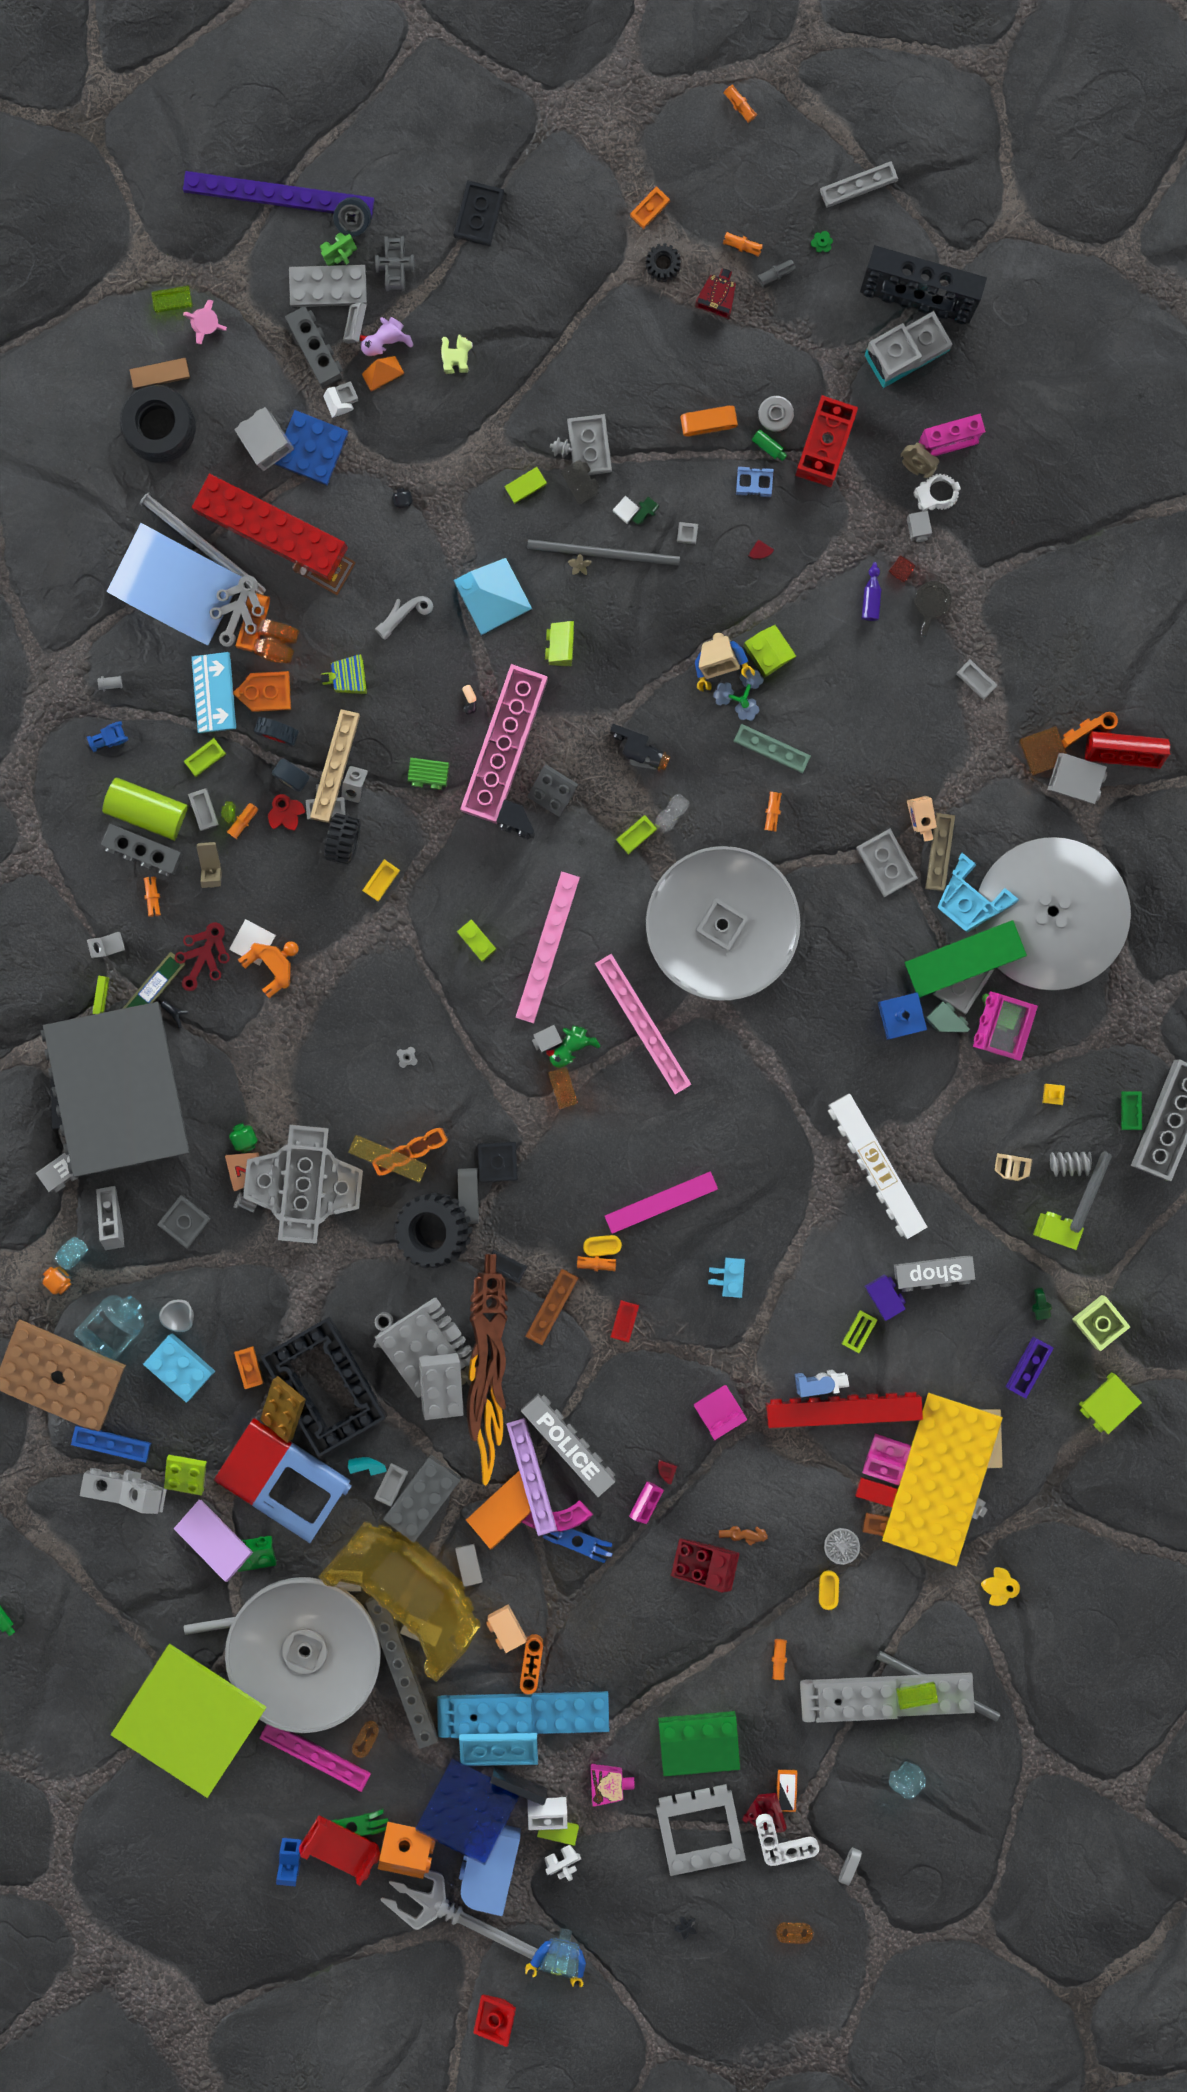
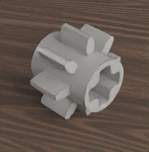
[972,1498,988,1519]

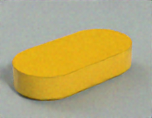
[583,1235,622,1257]
[819,1570,839,1610]

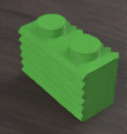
[408,758,450,790]

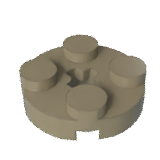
[901,443,939,478]

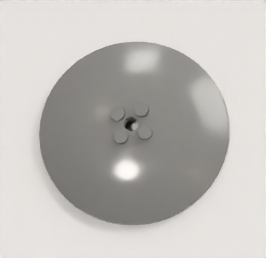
[976,837,1131,990]
[646,846,800,1001]

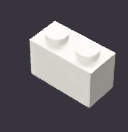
[527,1797,567,1830]

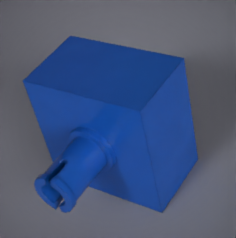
[878,992,927,1039]

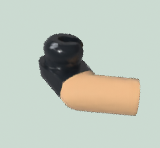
[462,685,477,715]

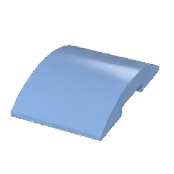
[107,523,242,645]

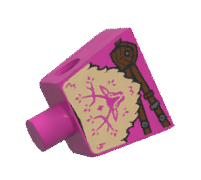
[591,1764,634,1806]

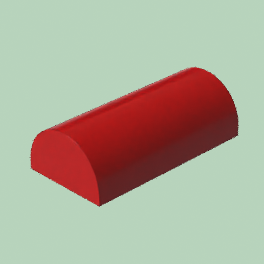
[1085,731,1170,769]

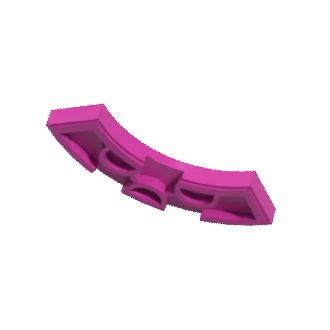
[522,1501,593,1532]

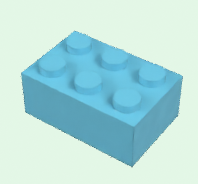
[143,1333,215,1403]

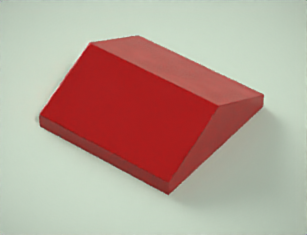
[473,1995,516,2047]

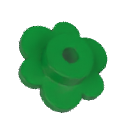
[811,231,833,253]

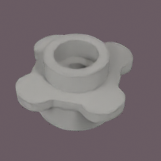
[397,1047,418,1068]

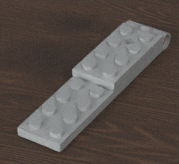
[800,1673,975,1722]

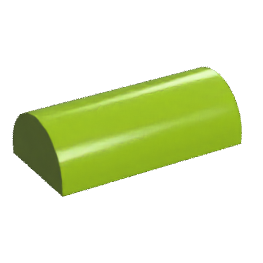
[102,777,189,841]

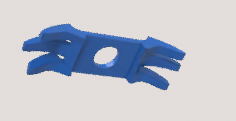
[543,1529,613,1563]

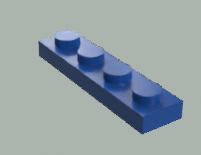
[71,1425,151,1463]

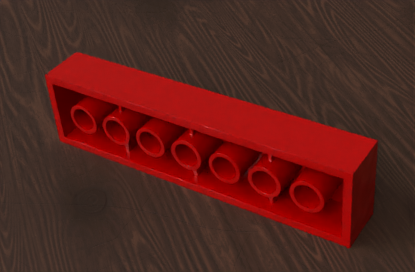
[192,473,348,581]

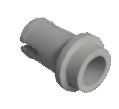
[98,676,123,691]

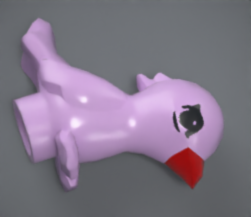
[359,317,413,356]

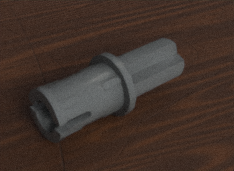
[758,260,796,287]

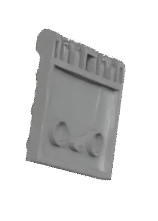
[375,1298,473,1398]

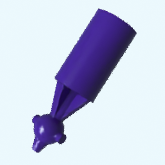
[862,562,881,621]

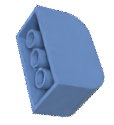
[459,1822,521,1916]

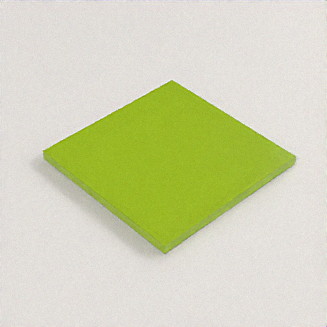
[111,1644,267,1798]

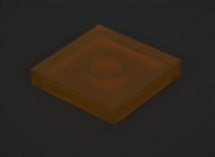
[1019,726,1066,776]

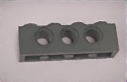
[285,306,343,389]
[101,823,184,877]

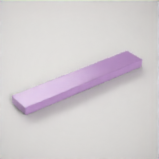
[506,1418,558,1536]

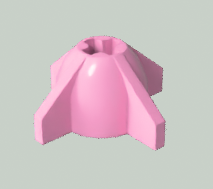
[183,300,227,344]

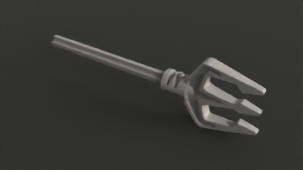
[381,1870,564,1970]

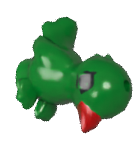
[546,1025,601,1068]

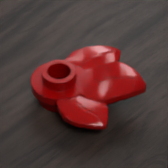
[268,794,305,830]

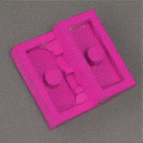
[862,1434,912,1485]

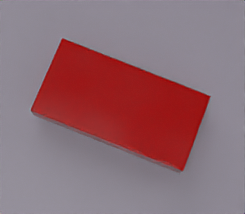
[610,1300,639,1343]
[855,1477,898,1508]

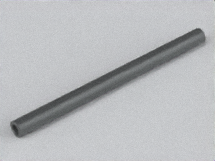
[876,1650,1000,1722]

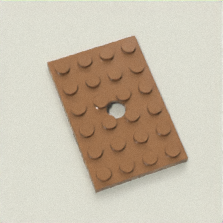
[0,1320,126,1431]

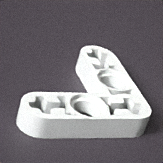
[756,1814,819,1866]

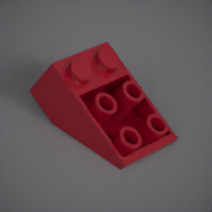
[671,1538,740,1593]

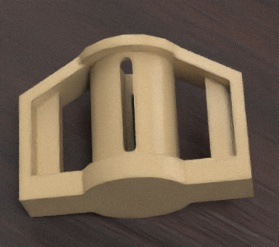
[995,1153,1032,1181]

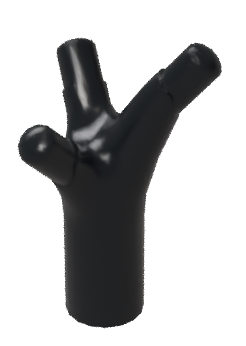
[161,1001,188,1028]

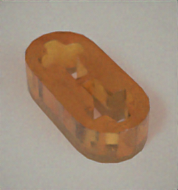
[352,1721,379,1758]
[776,1923,813,1944]

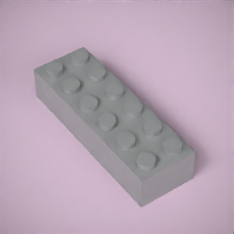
[1131,1059,1187,1181]

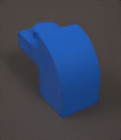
[276,1838,302,1886]

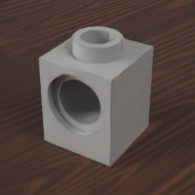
[907,511,932,542]
[532,1025,563,1052]

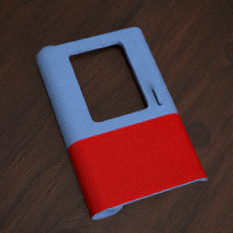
[213,1418,352,1543]

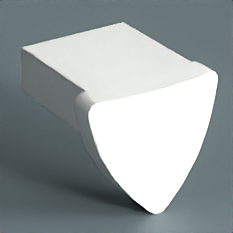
[323,387,354,418]

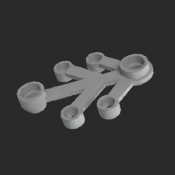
[210,575,265,647]

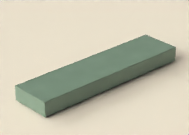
[733,724,811,774]

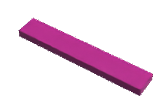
[605,1171,718,1233]
[260,1724,371,1792]

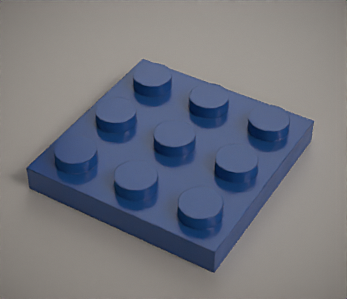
[274,410,348,485]

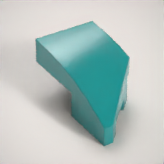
[348,1457,387,1476]

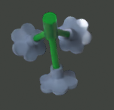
[713,669,764,721]

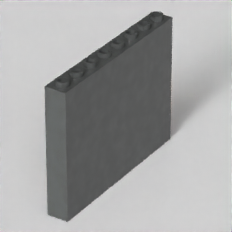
[41,1002,190,1177]

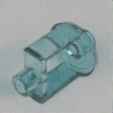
[74,1295,144,1360]

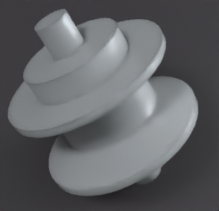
[550,437,573,458]

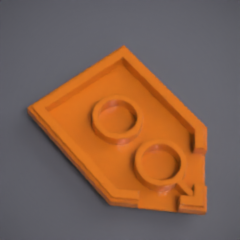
[233,671,291,712]

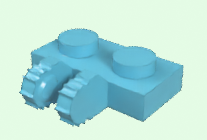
[708,1257,745,1298]

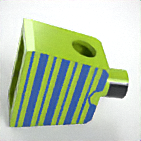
[321,654,367,694]

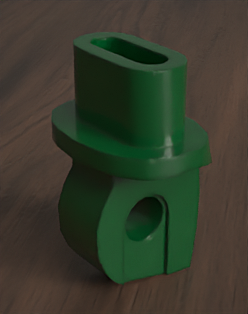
[632,497,659,525]
[1032,1288,1052,1320]

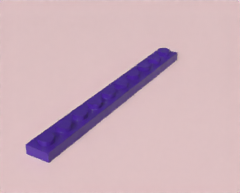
[183,171,375,219]

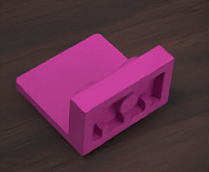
[694,1385,747,1440]

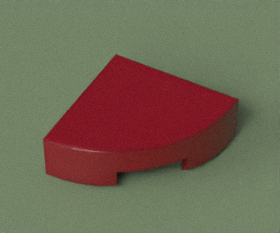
[748,539,774,559]
[658,1460,677,1484]

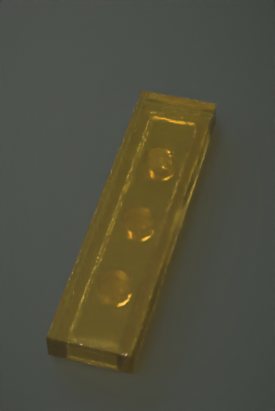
[348,1135,427,1183]

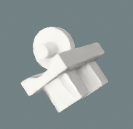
[545,1845,581,1881]

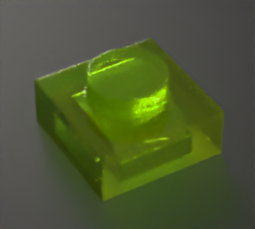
[221,801,236,823]

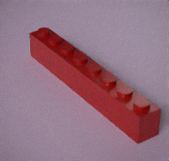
[766,1392,923,1428]

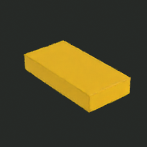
[362,859,400,902]

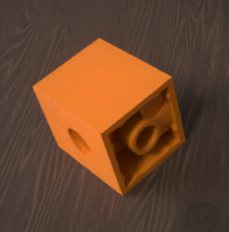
[378,1822,436,1879]

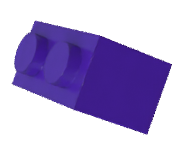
[864,1275,906,1321]

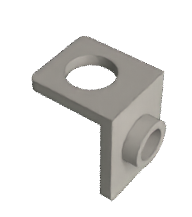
[341,766,368,803]
[87,932,125,958]

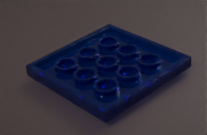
[416,1759,520,1865]

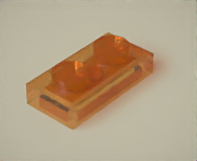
[548,1067,578,1109]

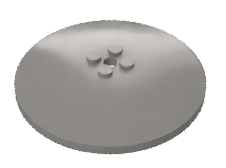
[225,1577,381,1733]

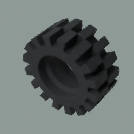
[646,243,681,282]

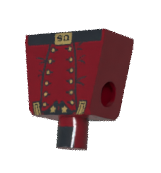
[695,268,736,319]

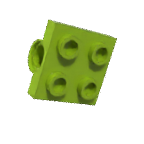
[164,1454,206,1496]

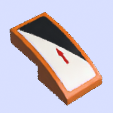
[777,1770,797,1812]

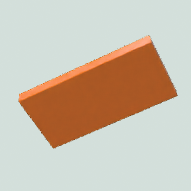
[466,1471,531,1549]

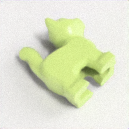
[441,335,473,374]

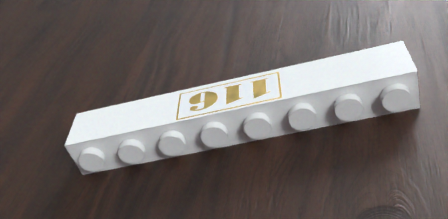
[828,1094,927,1239]

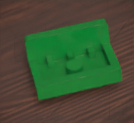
[238,1536,276,1572]

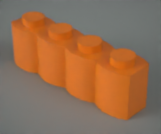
[372,1128,448,1175]

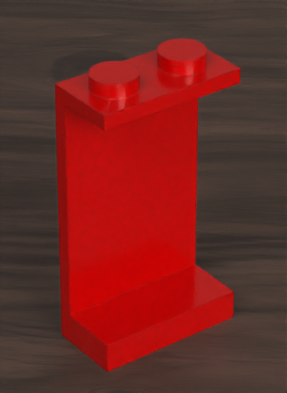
[299,1815,381,1886]

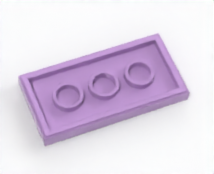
[174,1500,253,1582]

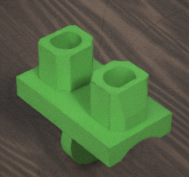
[320,232,357,266]

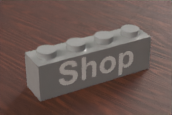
[894,1255,975,1292]

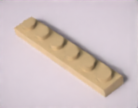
[310,709,360,823]

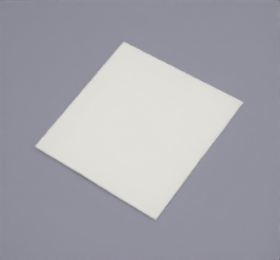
[229,919,276,966]

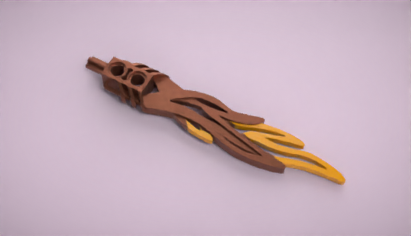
[467,1254,508,1486]

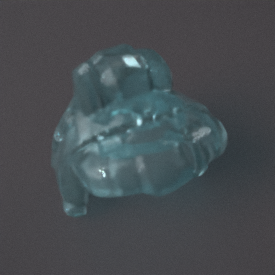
[889,1761,926,1800]

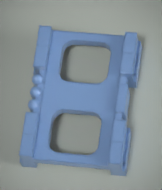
[736,467,773,497]

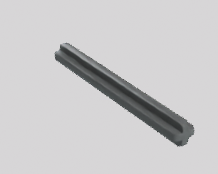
[1070,1151,1112,1233]

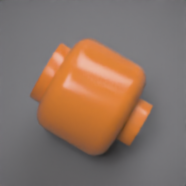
[43,1266,72,1295]

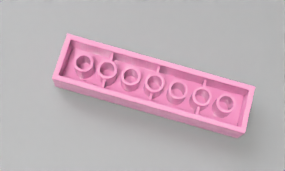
[460,664,548,824]

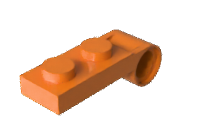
[235,593,270,653]
[1061,712,1118,748]

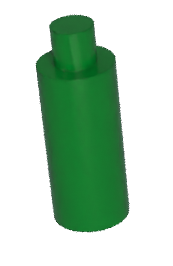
[752,429,788,461]
[0,1606,15,1636]

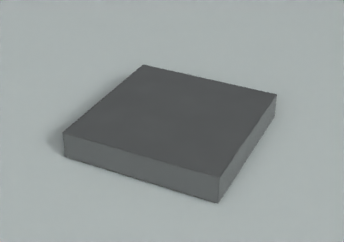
[157,1195,212,1249]

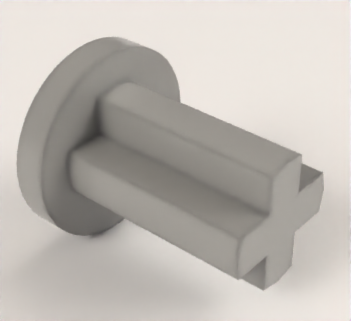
[233,1192,257,1212]

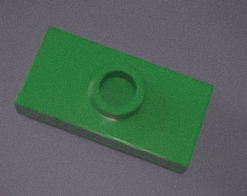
[1121,1091,1142,1130]

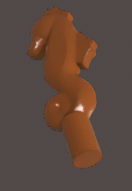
[719,1526,768,1545]

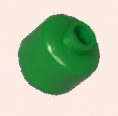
[229,1123,258,1153]

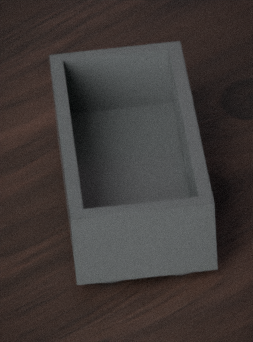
[383,1454,461,1542]

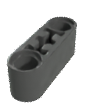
[458,1168,479,1224]

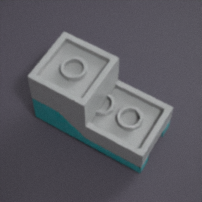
[864,311,953,388]

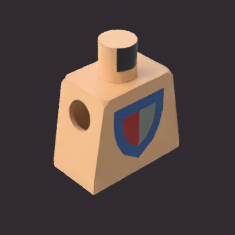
[907,796,937,842]

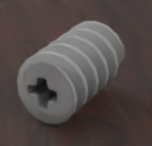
[1050,1152,1092,1177]

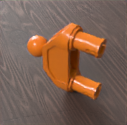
[238,941,299,999]

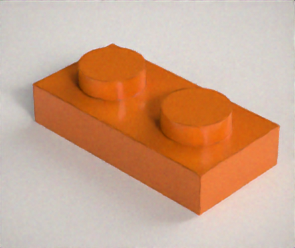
[630,186,670,229]
[234,1346,264,1389]

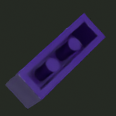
[1006,1337,1054,1399]

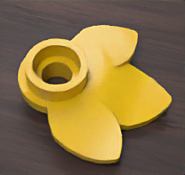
[981,1567,1020,1606]

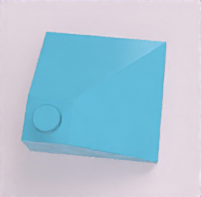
[454,558,532,635]

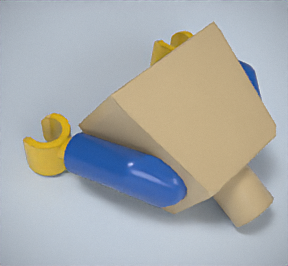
[695,633,755,692]

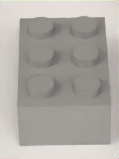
[419,1353,463,1420]

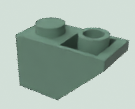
[924,1002,970,1032]

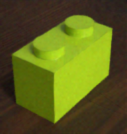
[457,919,497,962]

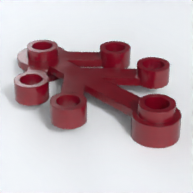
[175,922,230,991]

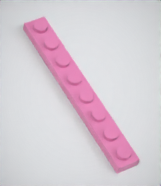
[516,871,580,1023]
[595,954,691,1094]

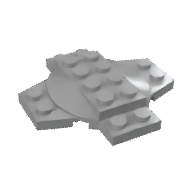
[243,1125,363,1244]

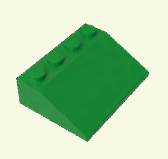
[658,1711,740,1776]

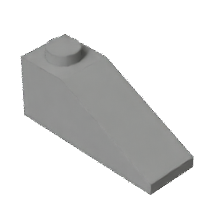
[96,1186,124,1250]

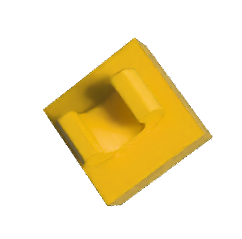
[1043,1084,1065,1105]

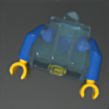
[525,1928,586,1987]

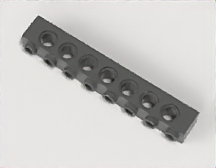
[366,1592,439,1749]

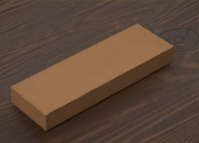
[129,358,190,390]

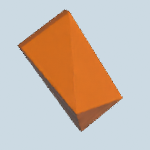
[362,356,404,391]

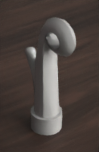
[375,596,433,640]

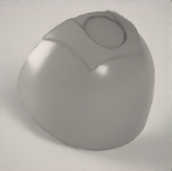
[159,1300,194,1332]

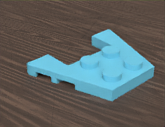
[937,853,1019,932]

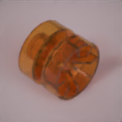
[252,619,300,663]

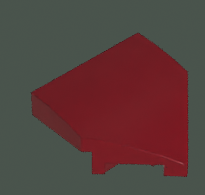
[742,1793,787,1832]

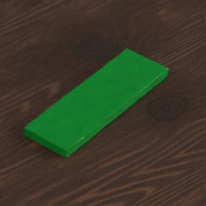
[905,920,1027,998]

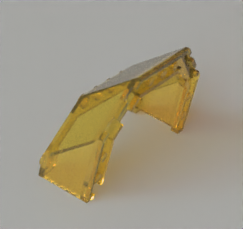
[318,1522,481,1682]

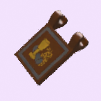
[293,556,356,595]

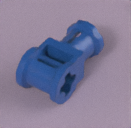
[87,721,129,752]

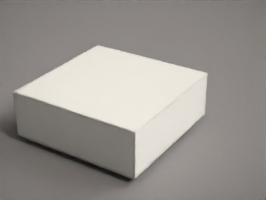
[613,496,640,524]

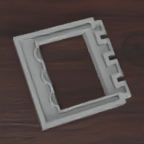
[656,1784,746,1876]

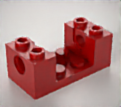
[795,395,858,487]

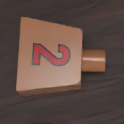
[225,1153,259,1191]

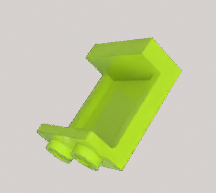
[1079,1372,1142,1434]

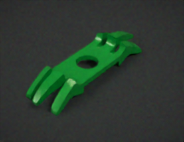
[331,1809,389,1836]

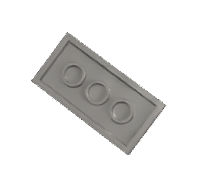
[289,265,367,307]

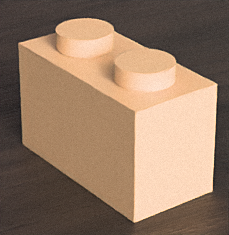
[486,1604,527,1653]

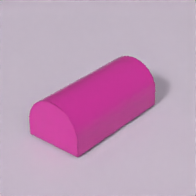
[629,1481,664,1524]

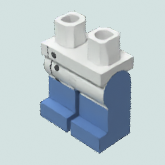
[794,1370,849,1397]

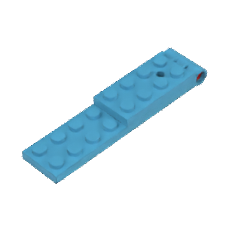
[437,1691,609,1738]

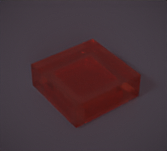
[889,555,915,582]

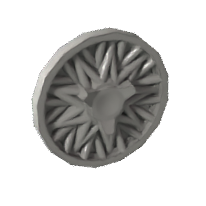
[758,396,794,432]
[824,1528,860,1565]

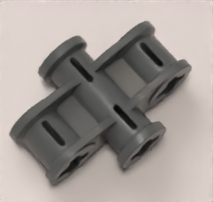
[375,236,415,292]

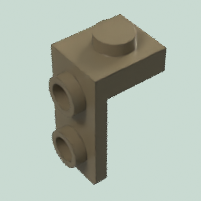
[197,842,222,888]

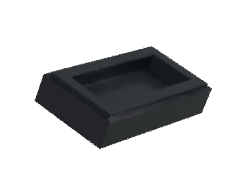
[491,1249,528,1284]

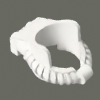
[913,474,961,512]

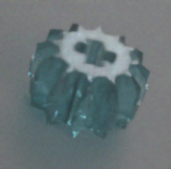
[55,1237,88,1270]

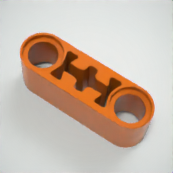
[680,406,738,436]
[520,1634,543,1694]

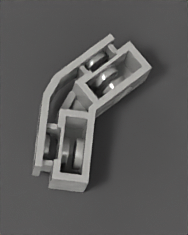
[80,1468,167,1514]

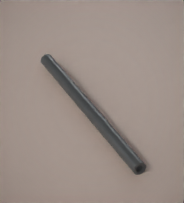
[527,539,680,566]

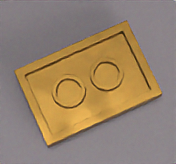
[260,1376,306,1443]

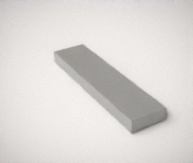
[820,161,898,208]

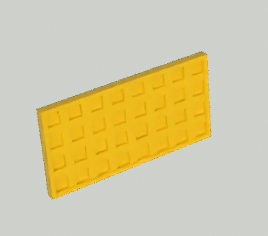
[882,1393,1003,1566]

